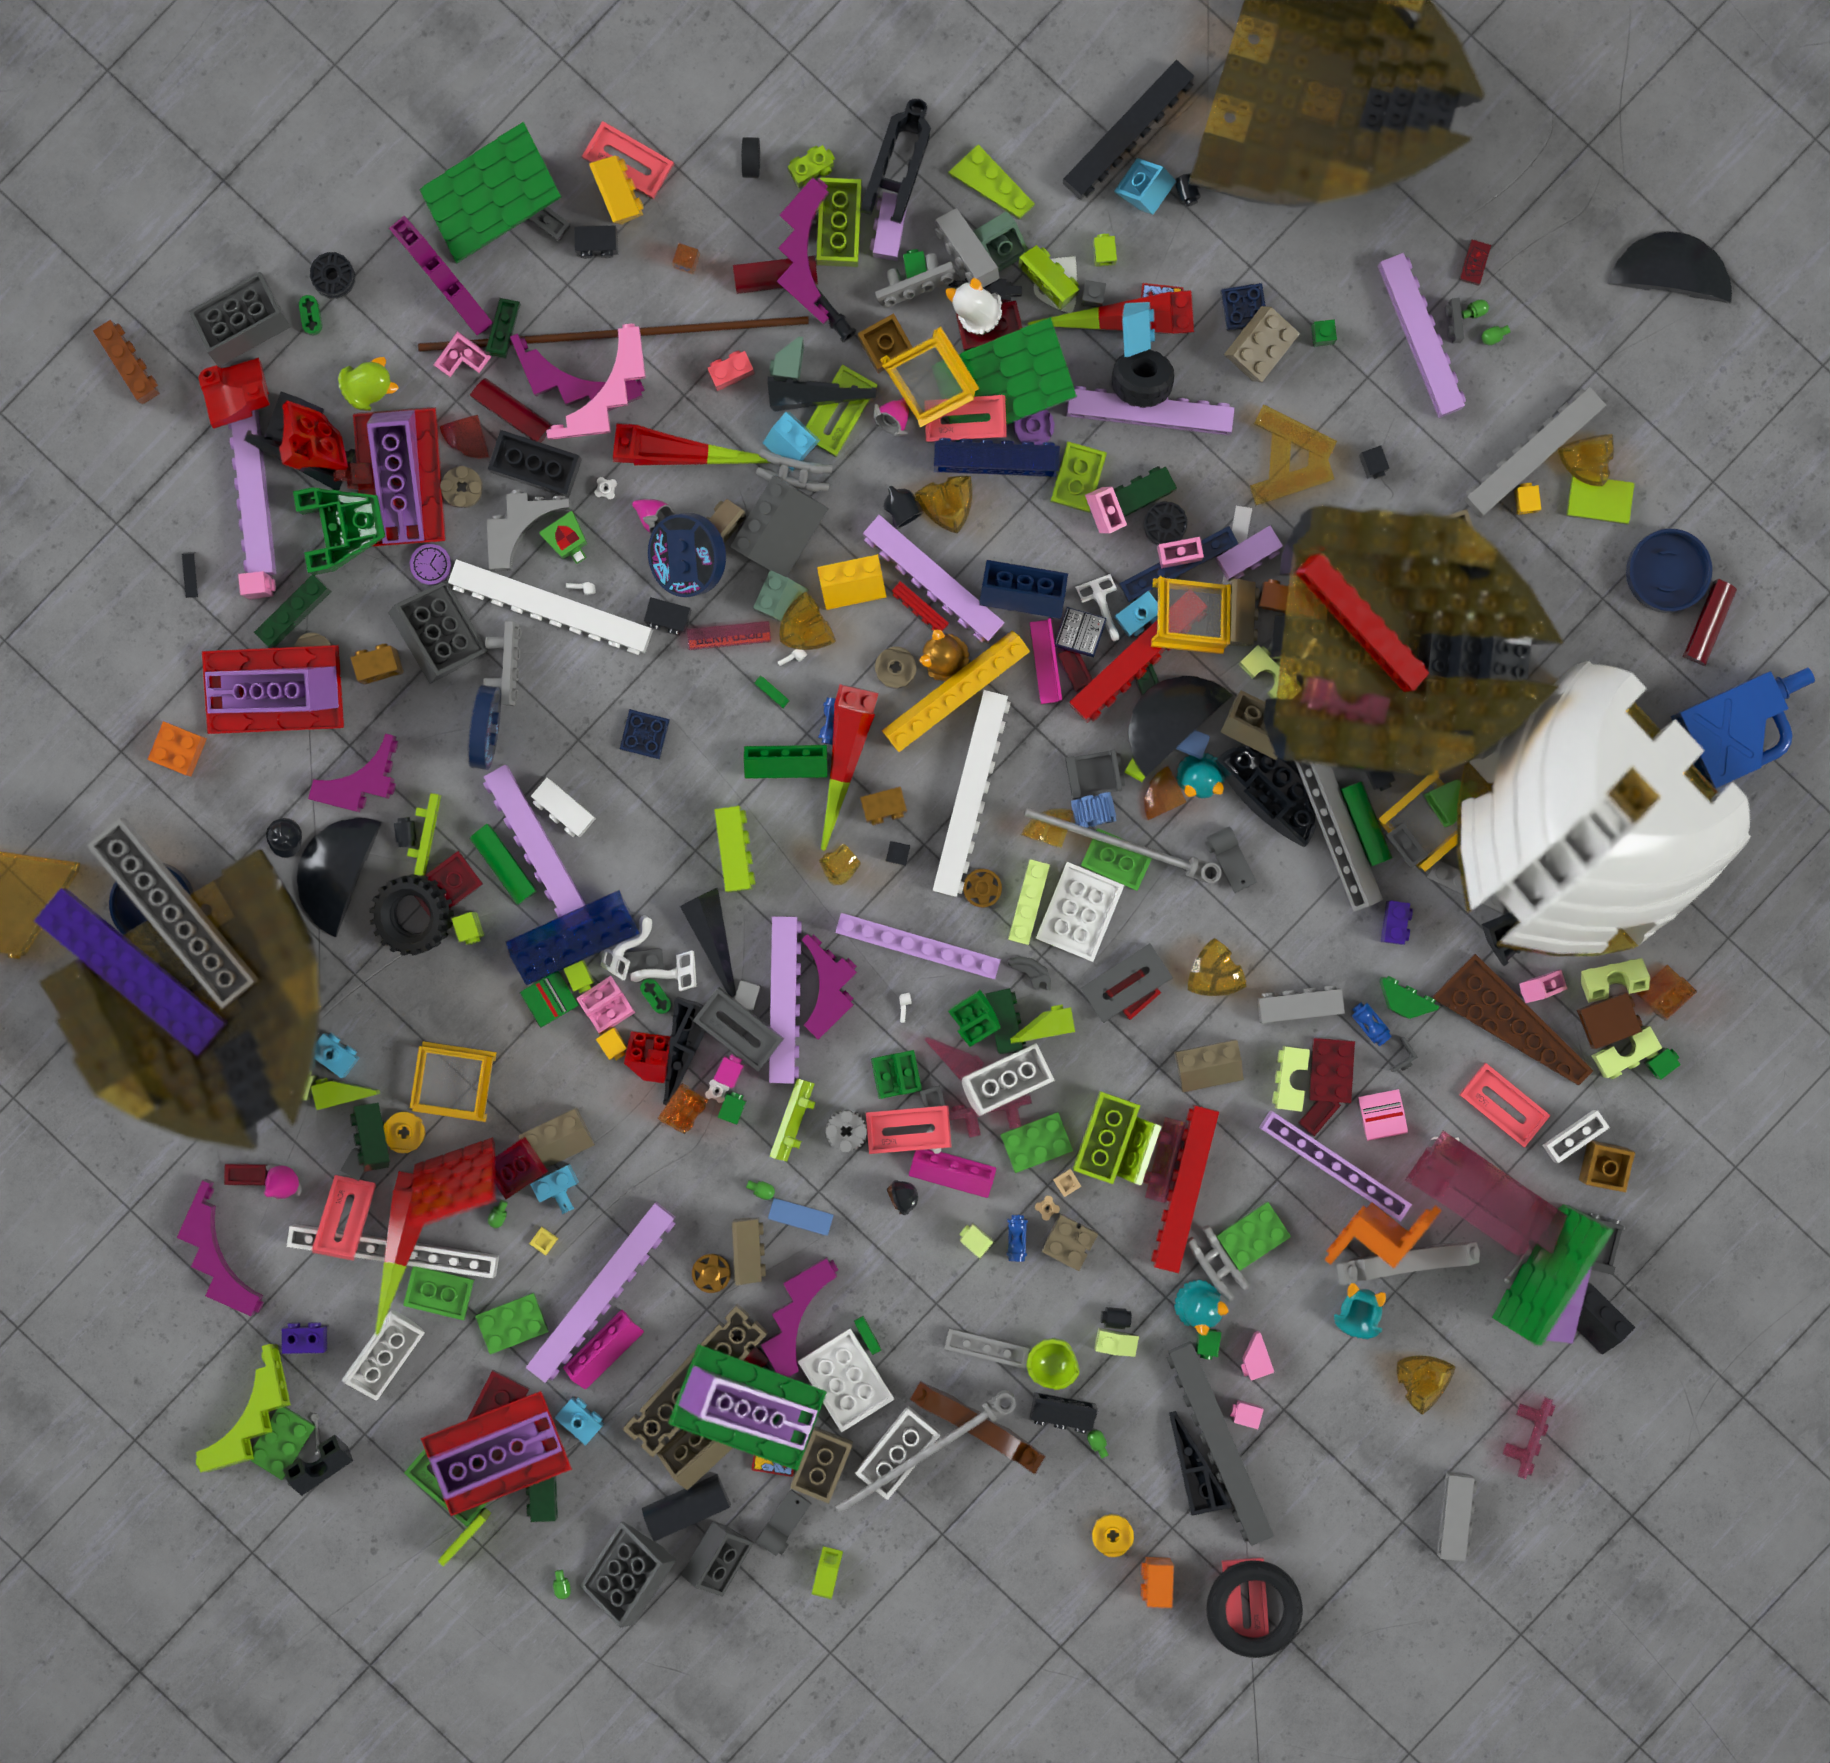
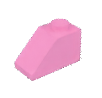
[1519,970,1568,1003]
[1240,1331,1275,1381]

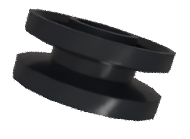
[310,252,355,299]
[1144,501,1188,545]

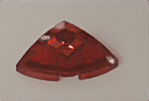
[439,415,489,458]

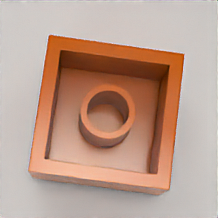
[147,721,207,776]
[1140,1557,1174,1608]

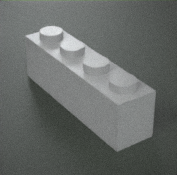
[935,208,999,288]
[1257,985,1345,1023]
[1437,1472,1477,1562]

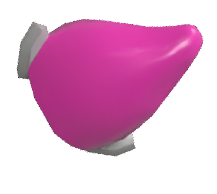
[873,398,909,437]
[632,499,675,534]
[264,1164,302,1199]

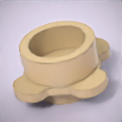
[1035,1196,1060,1221]

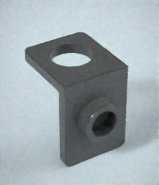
[1390,1037,1418,1072]

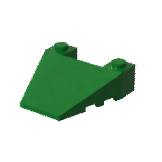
[293,487,386,575]

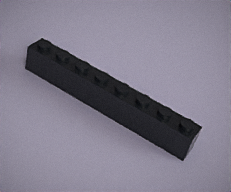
[1062,59,1195,200]

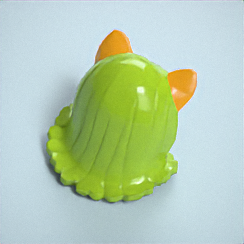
[338,357,399,411]

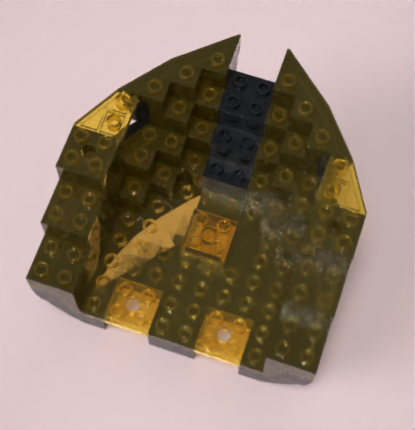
[1188,0,1485,208]
[1263,504,1563,775]
[39,849,320,1150]

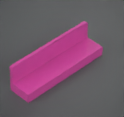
[1029,618,1062,704]
[909,1149,996,1198]
[563,1310,644,1389]

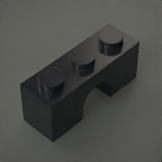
[283,1435,353,1496]

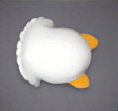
[946,278,1002,335]

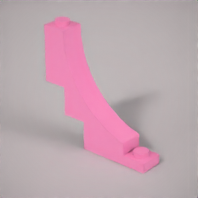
[546,324,646,440]

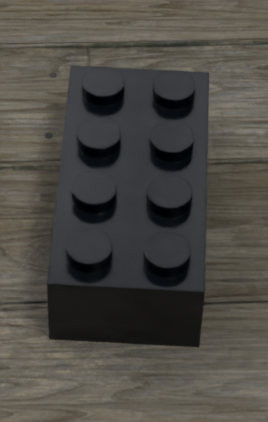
[488,430,582,498]

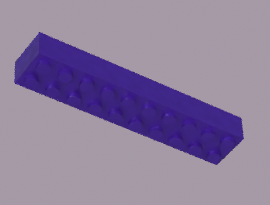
[34,888,229,1056]

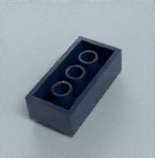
[979,560,1068,619]

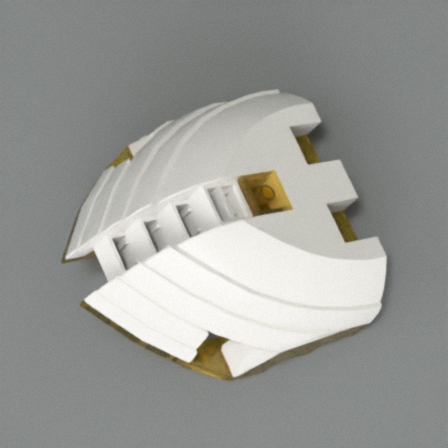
[1457,661,1751,956]

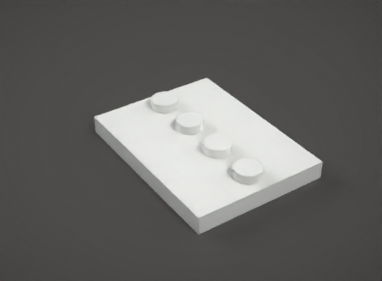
[1036,862,1124,962]
[798,1328,894,1432]

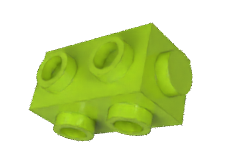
[788,145,835,188]

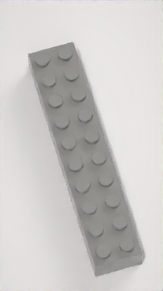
[87,818,259,1008]

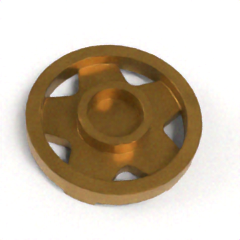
[963,869,1002,908]
[692,1254,731,1293]

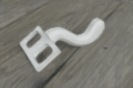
[1076,574,1119,642]
[600,915,652,980]
[630,951,697,991]

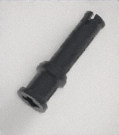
[815,286,856,342]

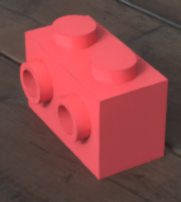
[707,350,755,391]

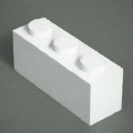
[531,778,596,837]
[1542,1110,1610,1163]

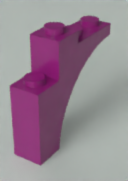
[308,733,398,812]
[802,934,857,1040]

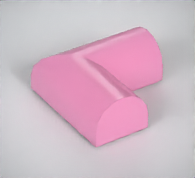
[434,331,491,377]

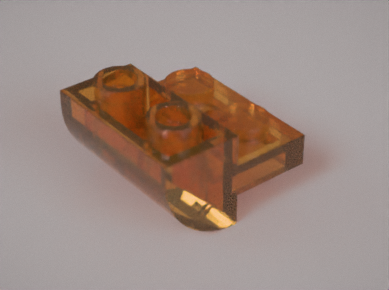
[1637,965,1697,1021]
[657,1083,708,1134]

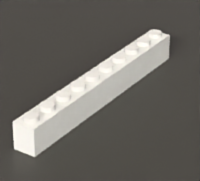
[448,559,653,655]
[933,690,1011,897]
[286,1224,499,1278]

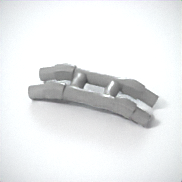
[756,449,832,492]
[1187,1225,1250,1302]

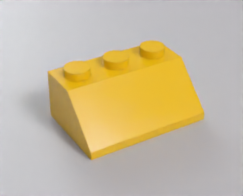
[589,155,644,225]
[817,554,887,610]

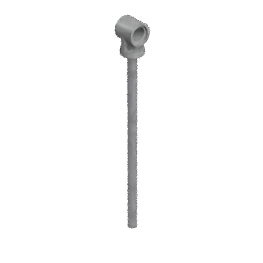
[1024,808,1221,883]
[836,1391,1016,1513]

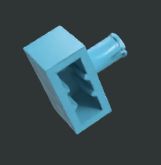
[1114,591,1158,637]
[315,1033,359,1078]
[530,1164,579,1214]
[555,1397,604,1446]

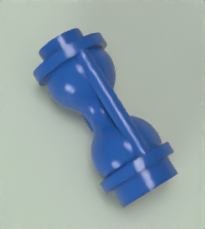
[818,697,836,745]
[1351,1002,1392,1046]
[1006,1215,1028,1262]

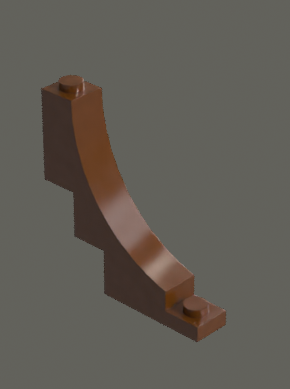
[910,1381,1046,1474]

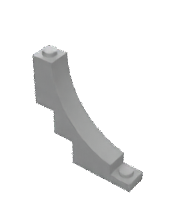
[1337,1241,1480,1285]

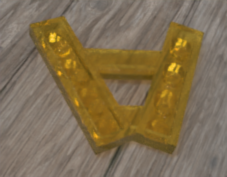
[1249,404,1337,506]

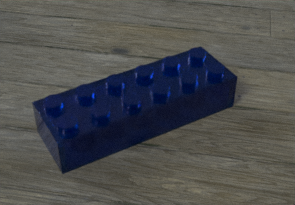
[934,438,1060,477]
[506,890,640,986]

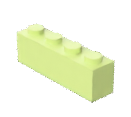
[1008,859,1050,945]

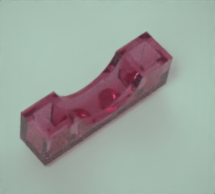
[1301,676,1390,727]

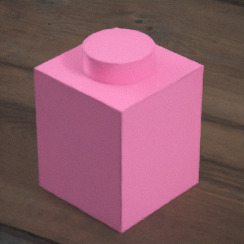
[1230,1400,1264,1429]

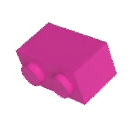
[713,1054,745,1088]

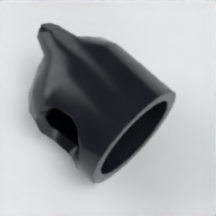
[883,486,924,529]

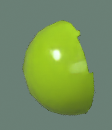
[1027,1338,1079,1390]

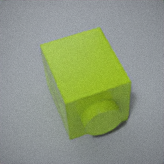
[1093,233,1117,267]
[564,960,594,993]

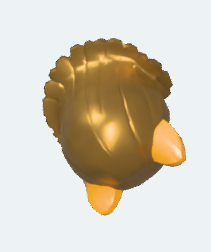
[919,630,970,681]

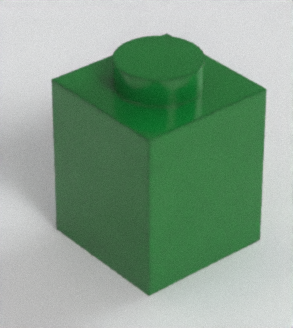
[903,249,927,279]
[1311,319,1337,347]
[1644,1048,1681,1080]
[717,1091,747,1125]
[1195,1328,1222,1360]

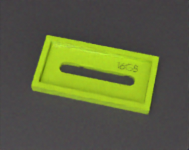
[806,364,878,457]

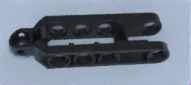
[861,98,931,224]

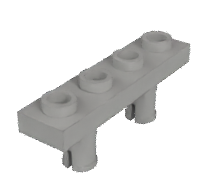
[875,253,959,308]
[483,621,521,706]

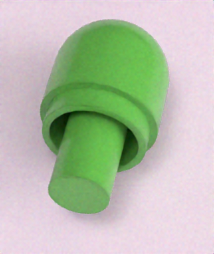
[1461,299,1489,319]
[1481,325,1511,345]
[746,1180,775,1200]
[488,1200,508,1228]
[1087,1430,1109,1459]
[553,1570,571,1600]

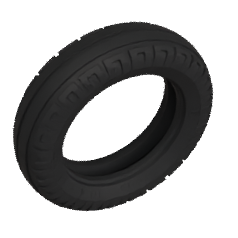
[1207,1560,1303,1658]

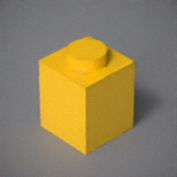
[1514,483,1541,515]
[596,1028,627,1061]

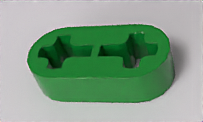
[299,295,322,335]
[754,675,790,708]
[640,979,672,1014]
[854,1316,882,1355]

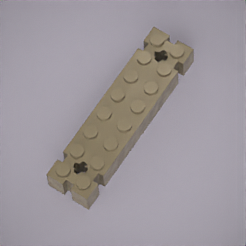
[623,1303,768,1457]

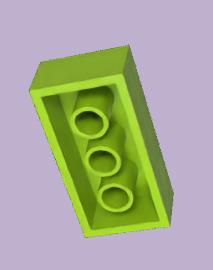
[816,178,862,267]
[714,806,756,893]
[1073,1091,1140,1184]

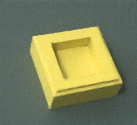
[529,1227,559,1256]

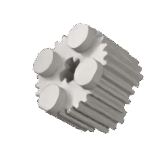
[825,1110,867,1152]

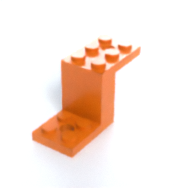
[1324,1202,1442,1268]

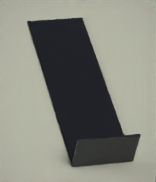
[182,552,198,598]

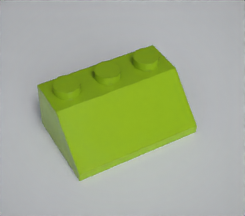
[1018,245,1080,310]

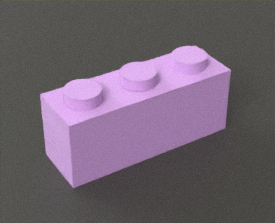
[870,192,906,261]
[1215,526,1283,581]

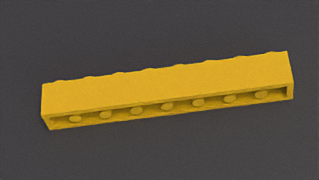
[881,630,1030,752]

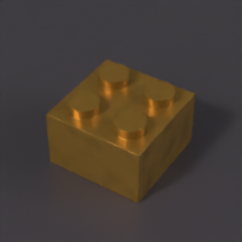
[858,313,913,374]
[350,643,404,685]
[860,786,907,826]
[1579,1140,1635,1193]

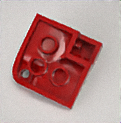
[199,357,270,429]
[279,400,348,472]

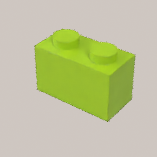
[452,912,485,945]

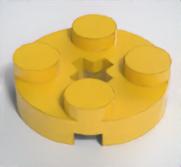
[383,1112,425,1153]
[1092,1514,1134,1557]

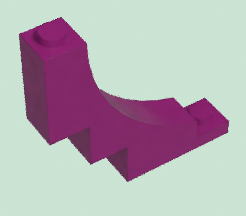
[777,177,829,324]
[389,215,493,335]
[510,334,645,412]
[177,1179,264,1316]
[761,1257,839,1380]

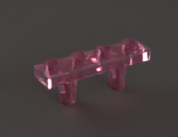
[949,1094,1032,1137]
[1142,1117,1186,1203]
[1502,1396,1556,1479]

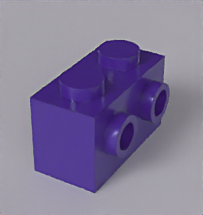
[1381,901,1413,945]
[282,1322,327,1354]

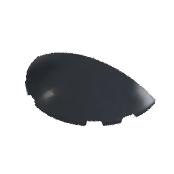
[1608,232,1732,303]
[1128,676,1233,777]
[1215,745,1316,847]
[297,818,382,937]

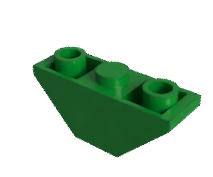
[1379,976,1439,1019]

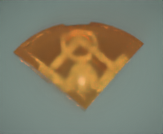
[1144,766,1186,820]

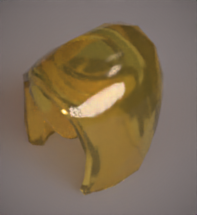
[819,843,861,886]

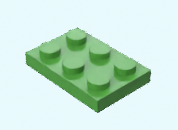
[1080,828,1152,891]
[1000,1112,1073,1173]
[1216,1201,1291,1271]
[403,1266,475,1321]
[475,1293,549,1355]
[250,1407,316,1480]

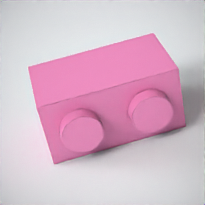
[1085,487,1127,533]
[1157,537,1204,568]
[238,571,276,600]

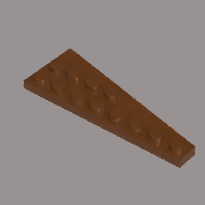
[1432,954,1593,1085]

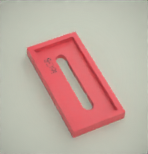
[582,121,674,199]
[924,395,1007,442]
[1459,1063,1551,1148]
[866,1106,952,1154]
[312,1175,376,1261]
[1222,1558,1269,1638]

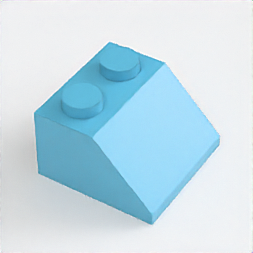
[1114,158,1176,215]
[1122,302,1155,357]
[763,412,820,471]

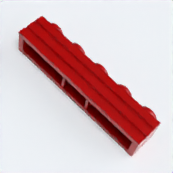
[892,581,949,632]

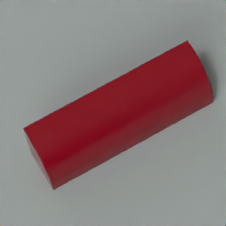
[733,255,818,294]
[470,378,553,443]
[1682,579,1737,666]

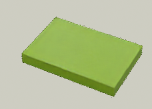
[1050,441,1107,513]
[1566,474,1635,525]
[1116,1117,1161,1185]
[438,1508,491,1567]

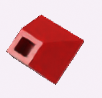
[624,1031,671,1084]

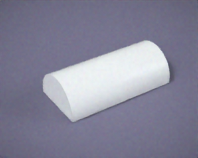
[962,1043,1055,1116]
[342,1310,425,1401]

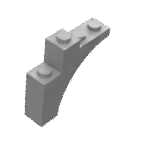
[487,490,571,572]

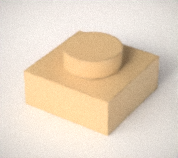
[1053,1168,1082,1197]

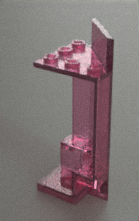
[1405,1131,1567,1256]

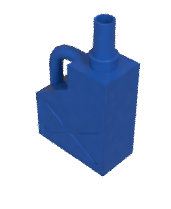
[1671,667,1815,791]

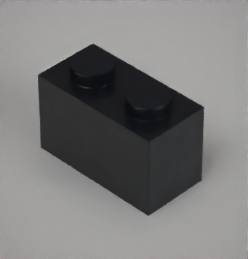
[574,225,618,259]
[644,597,692,636]

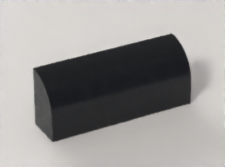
[642,1474,731,1541]

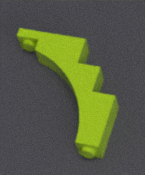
[196,1344,291,1473]

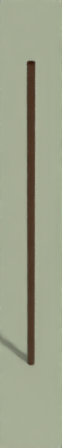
[418,316,809,352]

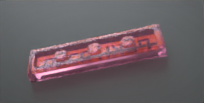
[687,621,771,651]

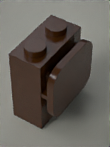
[1577,993,1643,1049]

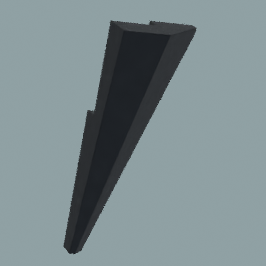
[767,377,877,412]
[244,430,356,491]
[680,888,736,997]
[1482,912,1523,966]
[663,997,706,1107]
[1169,1411,1232,1516]

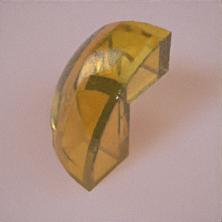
[1558,434,1614,486]
[915,476,972,533]
[779,592,836,650]
[1021,808,1073,849]
[1188,938,1247,996]
[1397,1356,1456,1415]

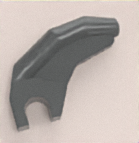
[1008,956,1051,990]

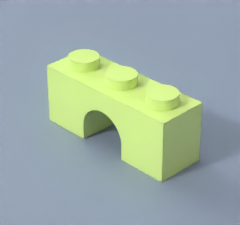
[1239,645,1301,700]
[1581,958,1650,1003]
[1592,1026,1662,1079]
[1272,1046,1310,1112]

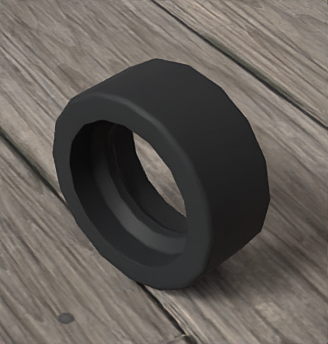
[741,137,760,178]

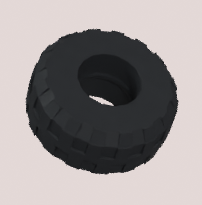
[1112,349,1174,408]

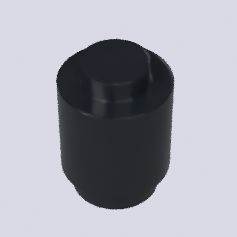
[1175,173,1201,206]
[394,817,417,847]
[1101,1307,1132,1329]

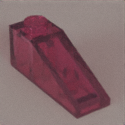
[924,1037,984,1082]

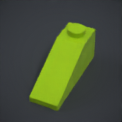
[1010,1004,1075,1043]
[310,1078,380,1110]

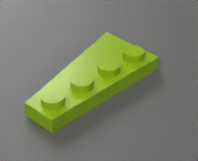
[948,144,1035,220]

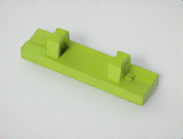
[407,793,441,876]
[769,1078,815,1162]

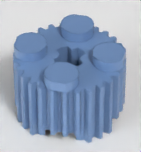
[1071,792,1116,828]

